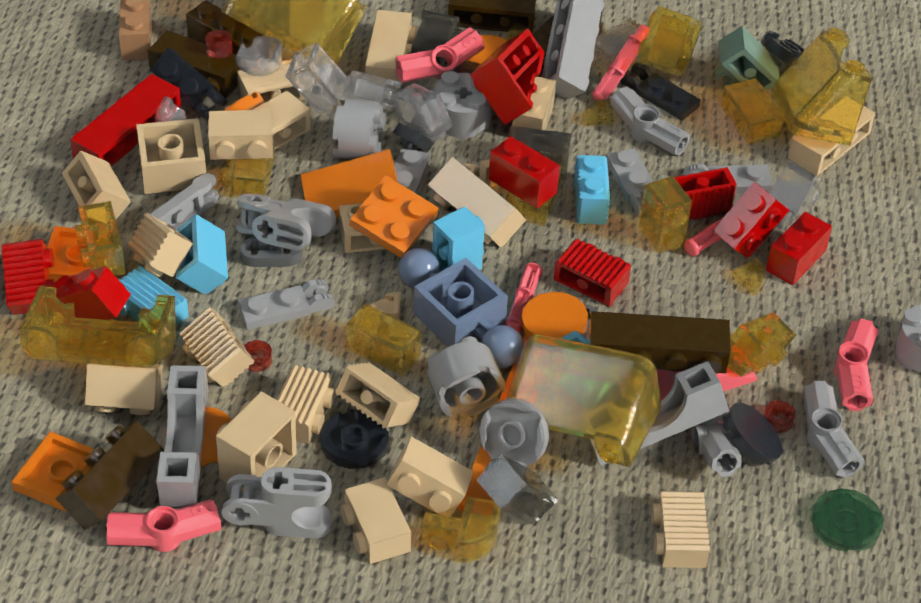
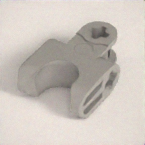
[236,194,336,251]
[221,467,332,539]

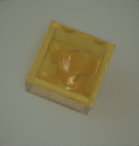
[638,6,704,77]

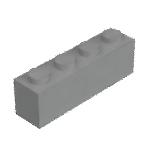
[542,0,604,99]

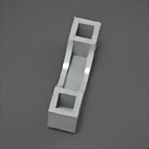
[579,361,729,466]
[157,365,209,507]

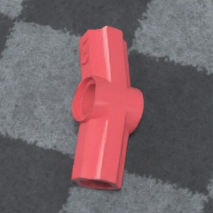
[395,27,485,83]
[834,318,879,411]
[106,499,221,552]

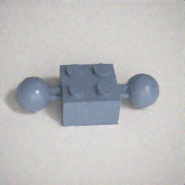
[398,248,524,368]

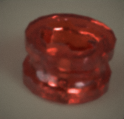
[205,30,233,59]
[244,340,272,372]
[764,400,796,433]

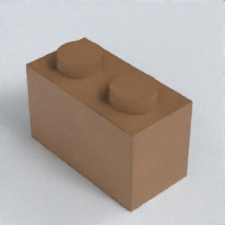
[119,0,152,60]

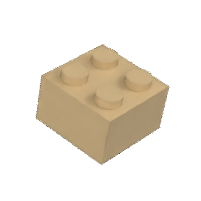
[136,118,206,194]
[216,391,297,492]

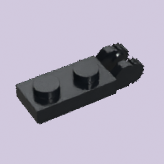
[150,47,228,120]
[620,61,701,121]

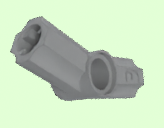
[611,86,690,156]
[802,381,864,479]
[691,415,741,477]

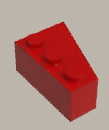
[470,28,545,125]

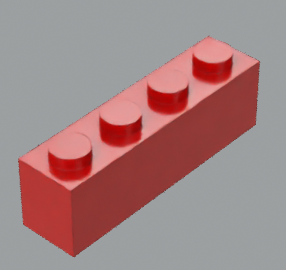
[70,74,181,167]

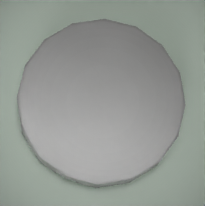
[479,398,549,469]

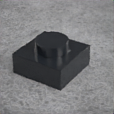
[393,122,434,152]

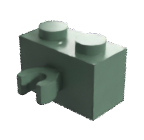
[715,26,780,96]

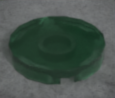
[811,488,883,552]

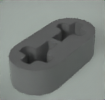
[240,237,302,267]

